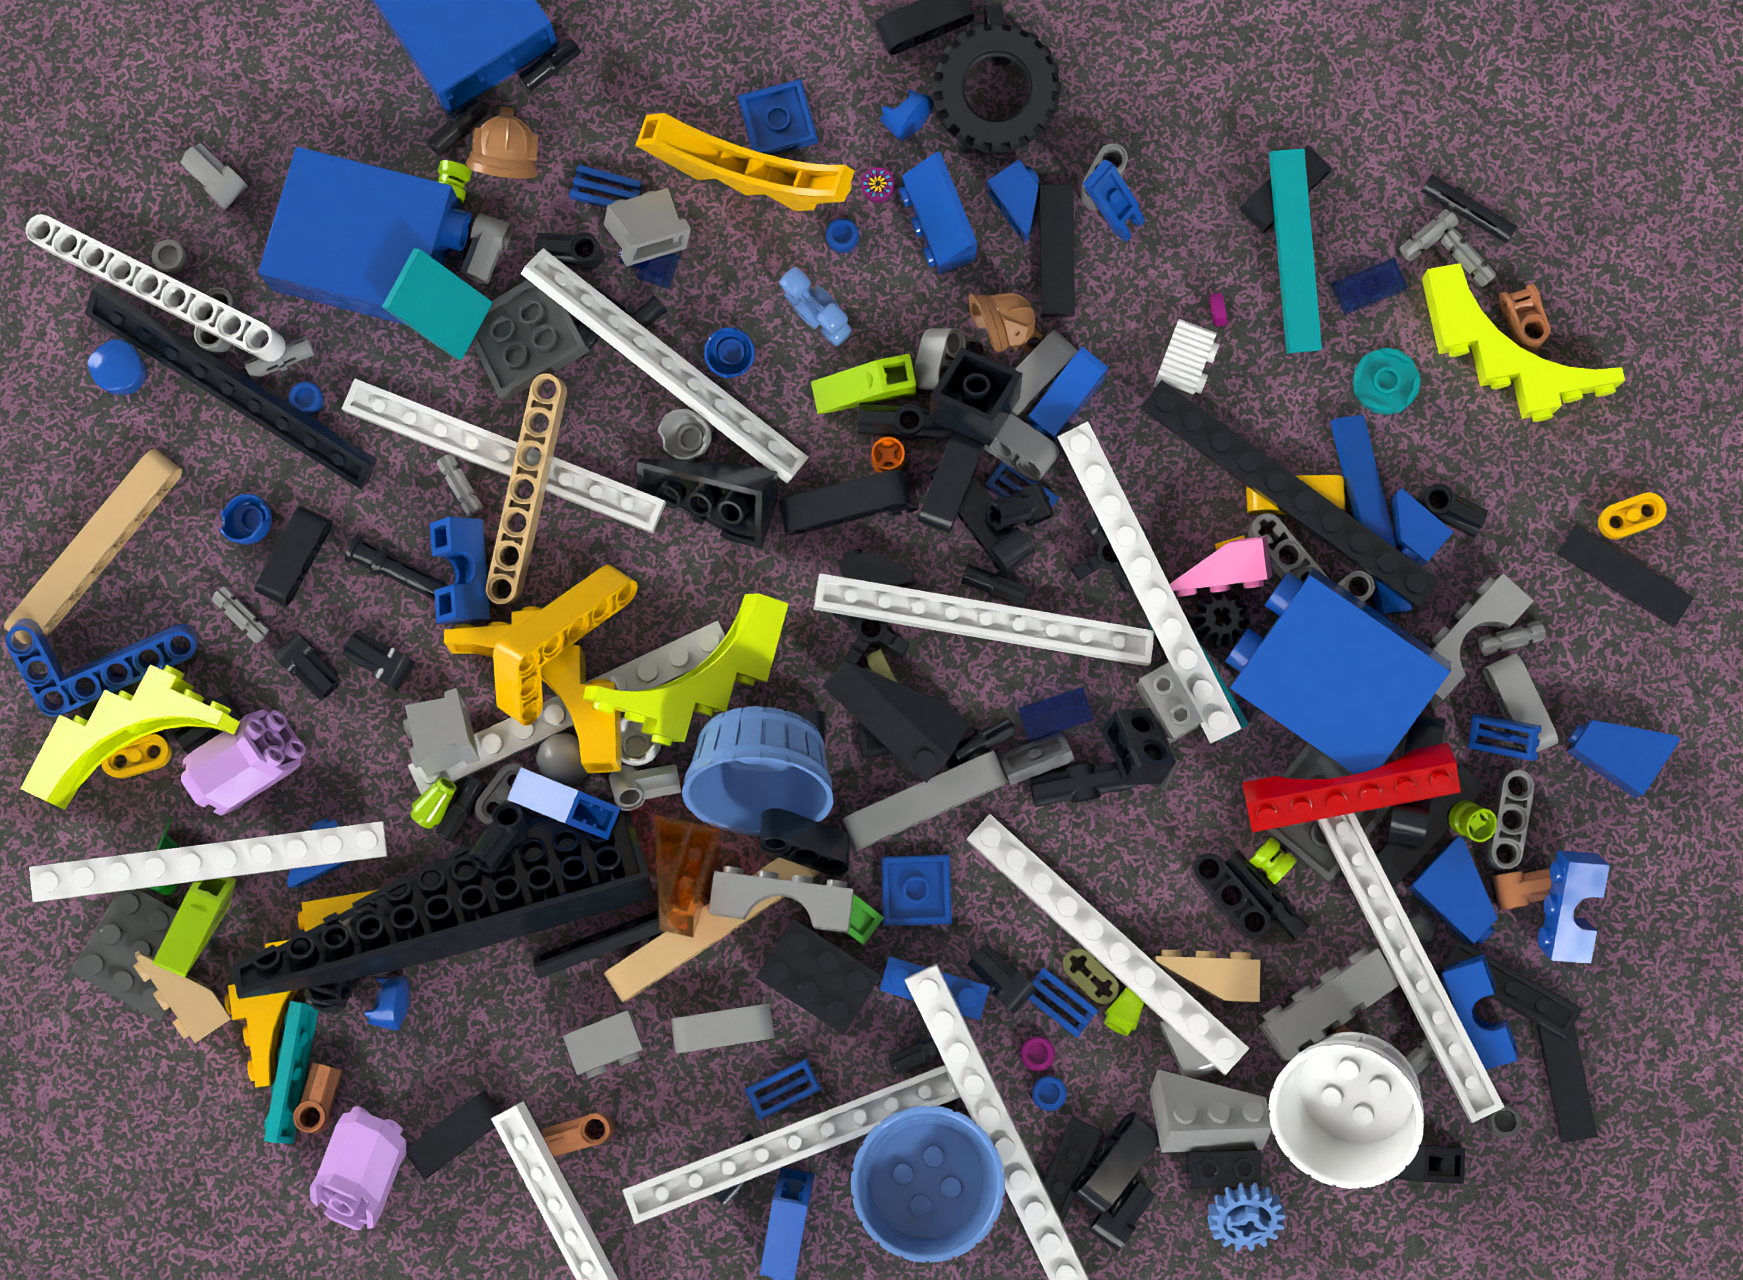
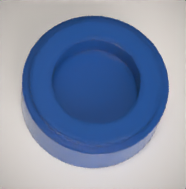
[826,218,859,253]
[288,381,324,416]
[1031,1076,1067,1111]

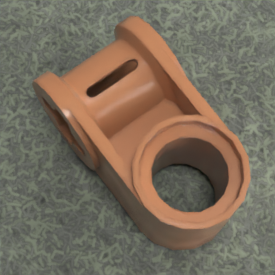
[1499,283,1551,352]

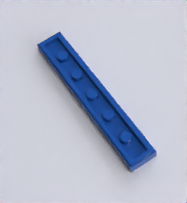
[1330,415,1412,616]

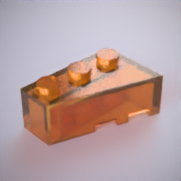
[654,814,721,938]

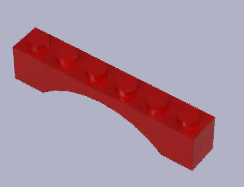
[1242,742,1461,833]

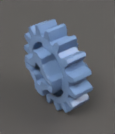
[1207,1183,1285,1251]

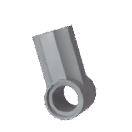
[180,143,248,210]
[460,213,513,284]
[609,764,681,811]

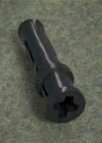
[344,534,447,601]

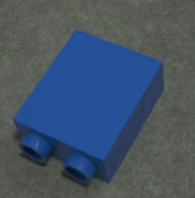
[371,0,558,115]
[258,146,471,325]
[1225,568,1451,774]

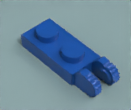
[1083,159,1145,242]

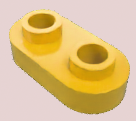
[1598,492,1667,540]
[101,734,172,779]

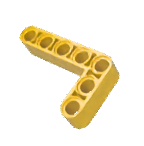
[493,565,638,726]

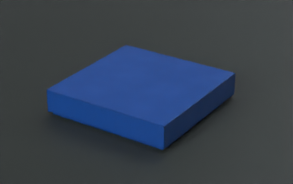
[737,79,818,155]
[881,855,952,926]

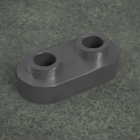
[475,763,527,825]

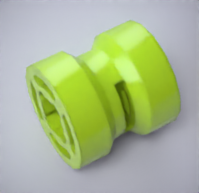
[437,160,472,204]
[1449,800,1497,842]
[1249,836,1298,885]

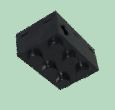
[755,919,881,1035]

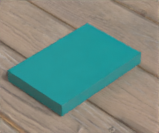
[382,248,493,360]

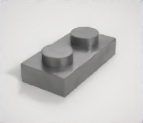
[998,731,1075,785]

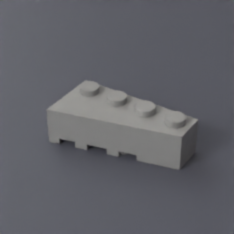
[1258,947,1400,1061]

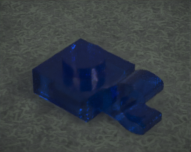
[618,248,680,290]

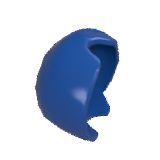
[704,327,755,378]
[219,493,272,545]

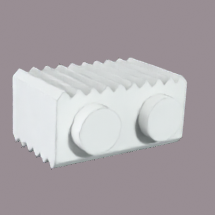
[1153,319,1220,400]

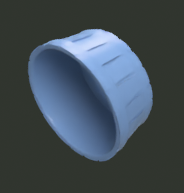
[682,706,834,836]
[851,1106,1005,1263]

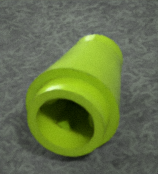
[410,777,457,829]
[1104,987,1144,1036]

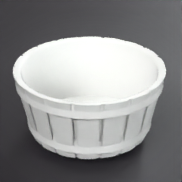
[1269,1032,1424,1189]

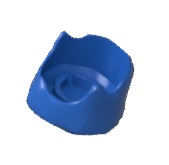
[880,89,933,141]
[87,339,147,395]
[364,975,410,1031]

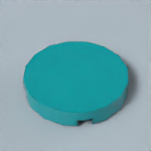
[1352,348,1421,415]

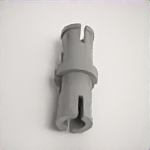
[244,335,315,381]

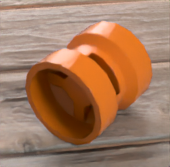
[871,437,905,473]

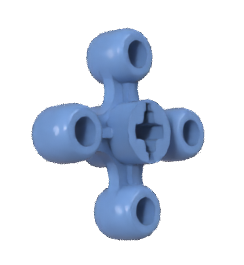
[779,267,852,347]

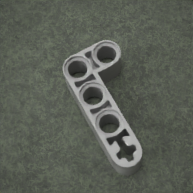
[1248,513,1375,602]

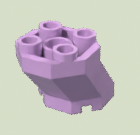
[181,709,306,816]
[310,1106,406,1230]

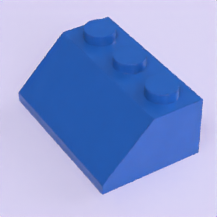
[898,151,977,275]

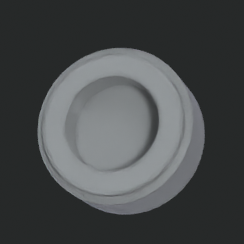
[152,239,188,274]

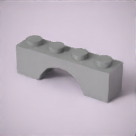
[1431,573,1534,704]
[708,866,854,933]

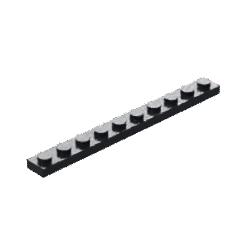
[85,284,377,489]
[1141,380,1439,609]

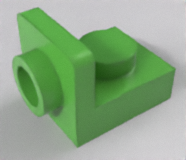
[847,894,884,945]

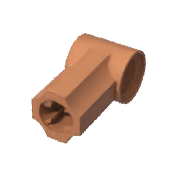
[1492,868,1552,911]
[293,1062,343,1134]
[542,1112,615,1157]

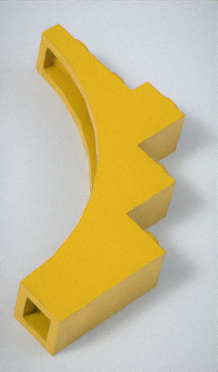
[635,113,855,211]
[444,606,622,774]
[225,890,377,1087]

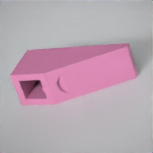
[1169,536,1273,597]

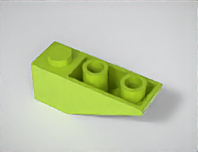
[811,354,917,415]
[153,877,236,978]

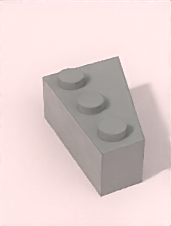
[1150,1070,1272,1153]

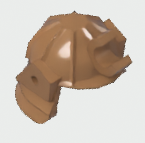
[465,107,538,179]
[968,293,1043,354]

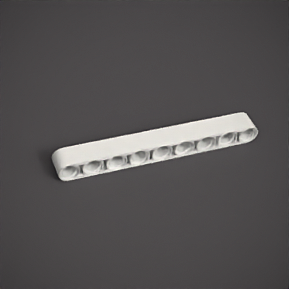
[26,214,286,362]

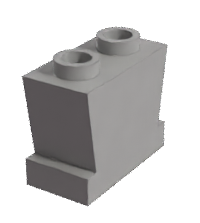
[604,188,691,267]
[1134,662,1203,744]
[403,688,480,778]

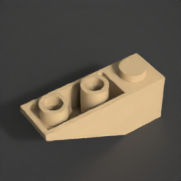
[133,950,231,1043]
[1153,950,1260,1002]

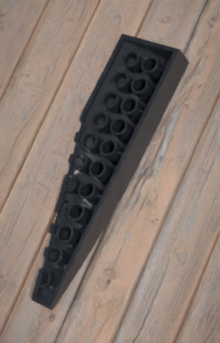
[231,796,654,999]

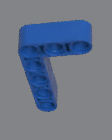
[5,618,198,717]

